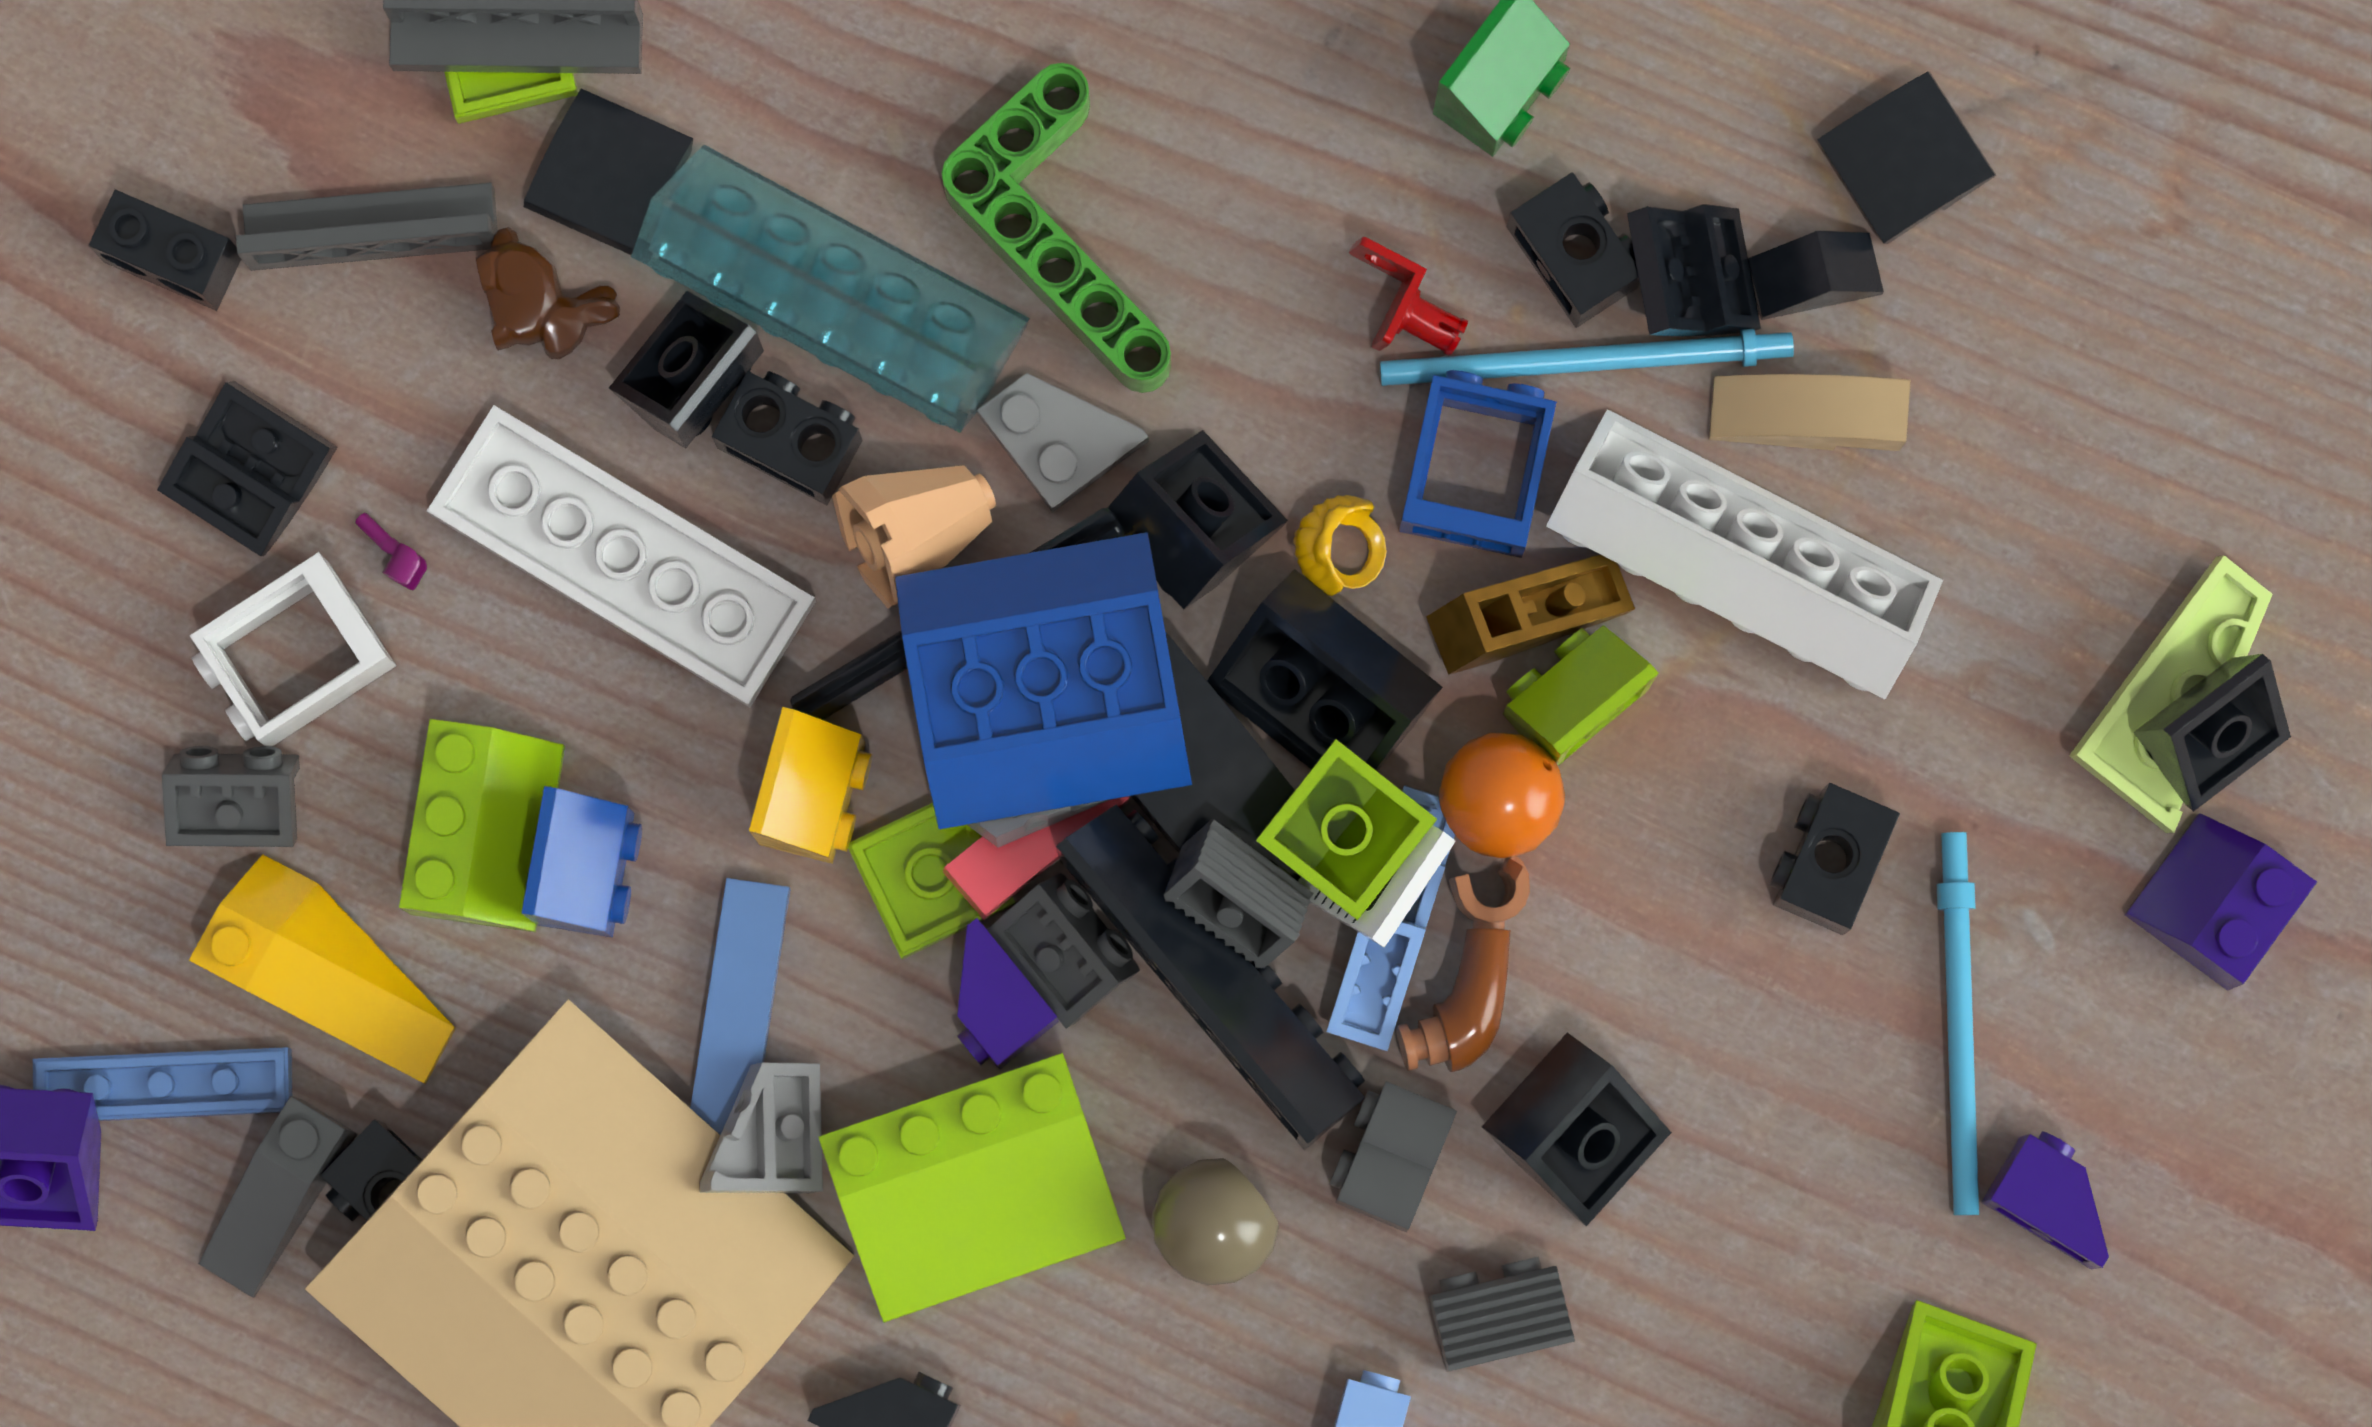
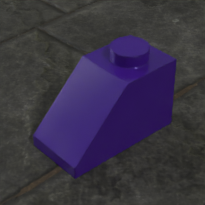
[957,918,1059,1069]
[1981,1131,2109,1270]

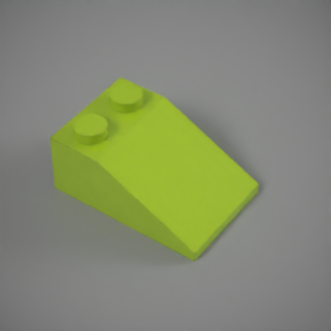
[1872,1300,2037,1427]

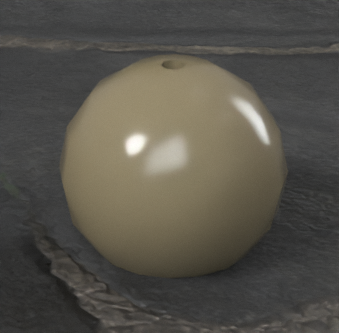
[1152,1158,1279,1286]

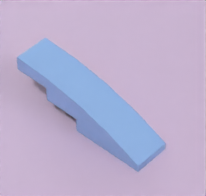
[1326,785,1455,1051]

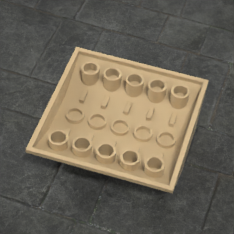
[305,999,854,1427]

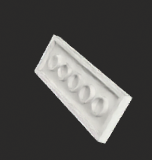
[427,405,816,708]

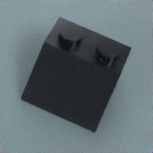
[609,291,764,449]
[1107,430,1288,610]
[1481,1032,1672,1227]

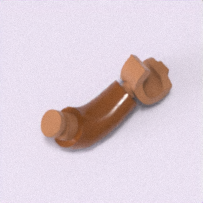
[1396,856,1530,1072]

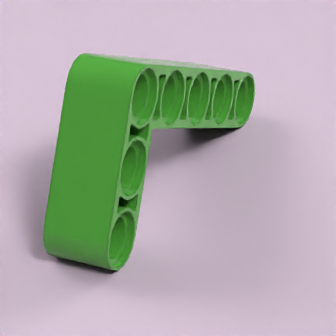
[942,63,1171,393]

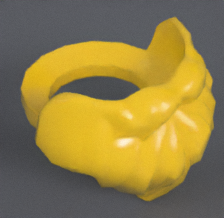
[1293,495,1387,596]

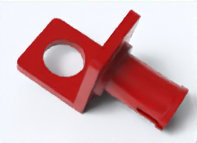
[1349,237,1468,356]

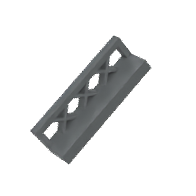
[383,0,643,74]
[236,182,498,271]

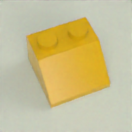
[749,707,873,864]

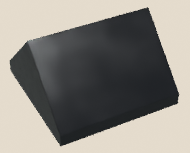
[2134,654,2291,812]

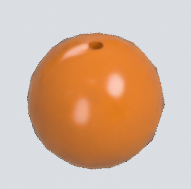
[1438,733,1565,858]

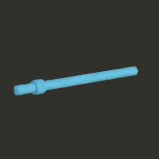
[1936,832,1979,1216]

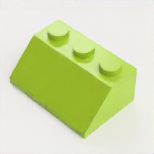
[399,719,565,933]

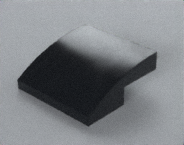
[1817,71,1997,244]
[523,88,693,257]
[1627,204,1761,336]
[157,381,338,556]

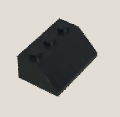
[1207,569,1443,771]

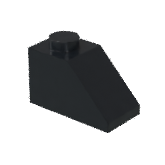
[807,1371,961,1427]

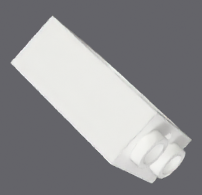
[190,552,396,747]

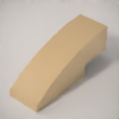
[1709,374,1911,451]

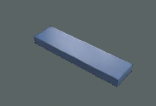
[690,878,791,1135]
[33,1047,293,1121]

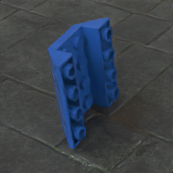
[895,532,1192,830]

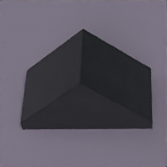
[1748,231,1884,320]

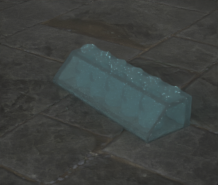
[631,145,1030,433]

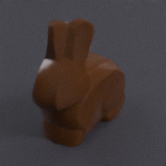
[476,227,620,359]

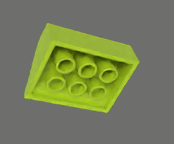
[818,1053,1126,1323]

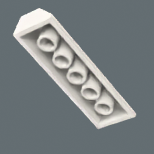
[1546,409,1943,699]

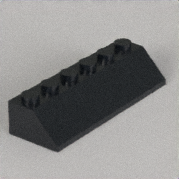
[1056,804,1365,1151]

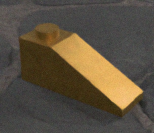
[1426,555,1635,675]

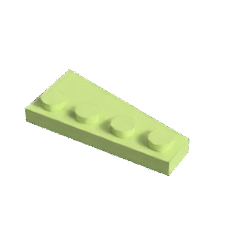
[2069,555,2273,833]

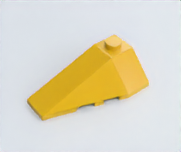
[189,854,456,1084]

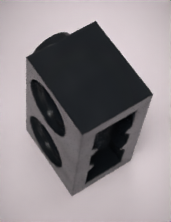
[88,189,241,311]
[711,371,863,506]

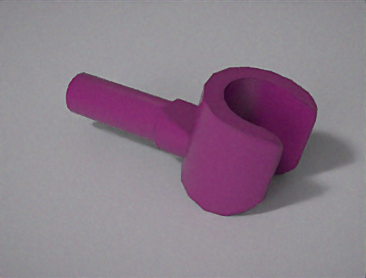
[355,513,427,591]

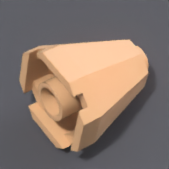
[832,465,996,609]

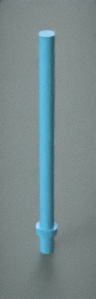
[1380,329,1794,386]

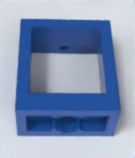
[1399,370,1557,558]

